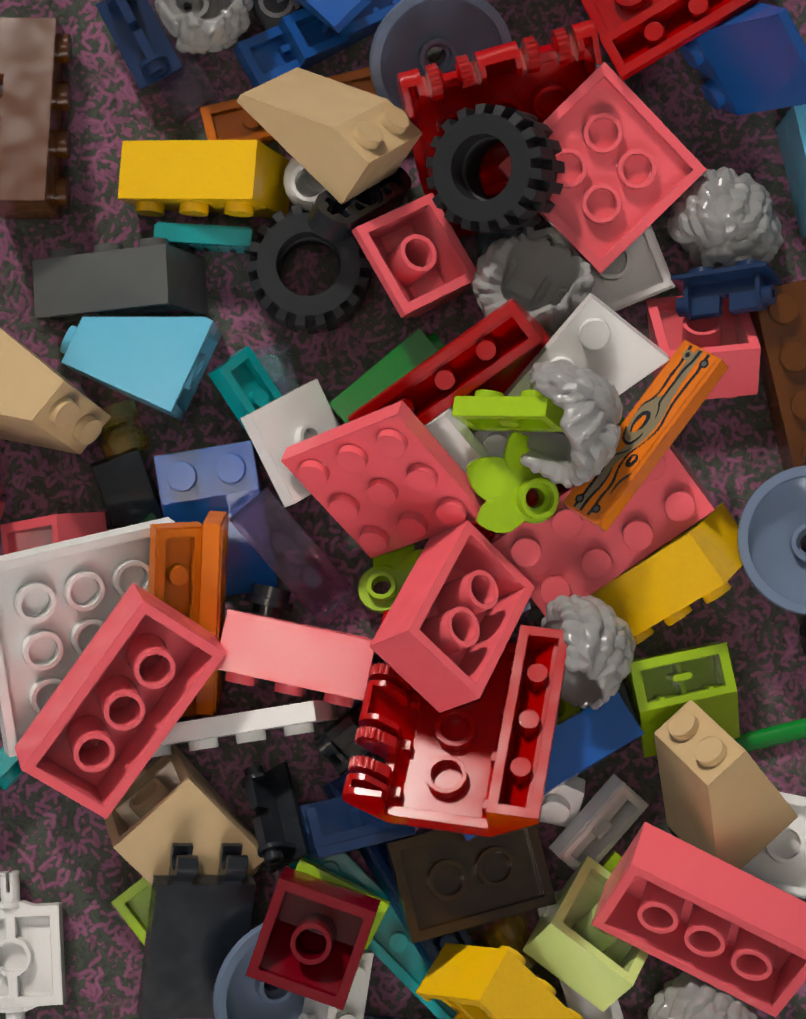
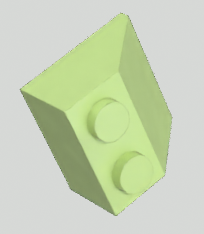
[522,856,648,1012]

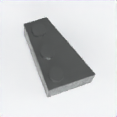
[32,237,208,323]

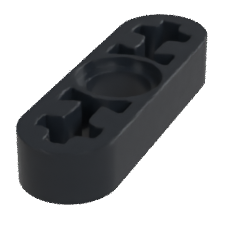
[307,167,412,242]

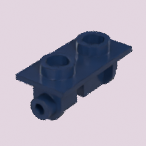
[96,0,183,90]
[671,259,782,321]

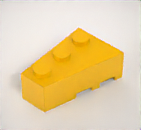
[117,140,290,218]
[590,502,742,645]
[415,943,584,1019]

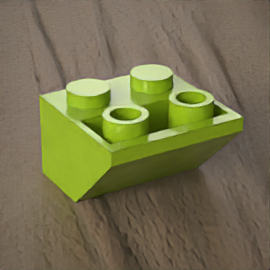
[626,641,740,758]

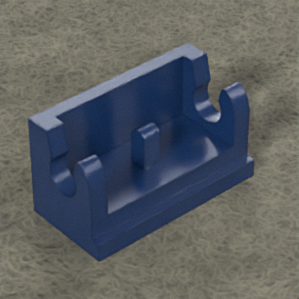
[298,796,416,861]

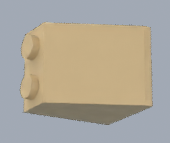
[0,328,111,455]
[654,699,798,869]
[104,745,264,885]

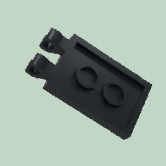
[137,843,256,1019]

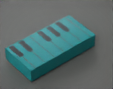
[154,222,256,254]

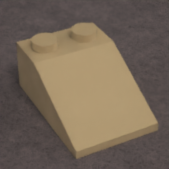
[236,67,422,204]

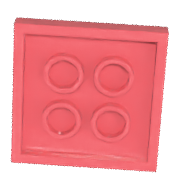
[496,62,707,275]
[281,400,485,558]

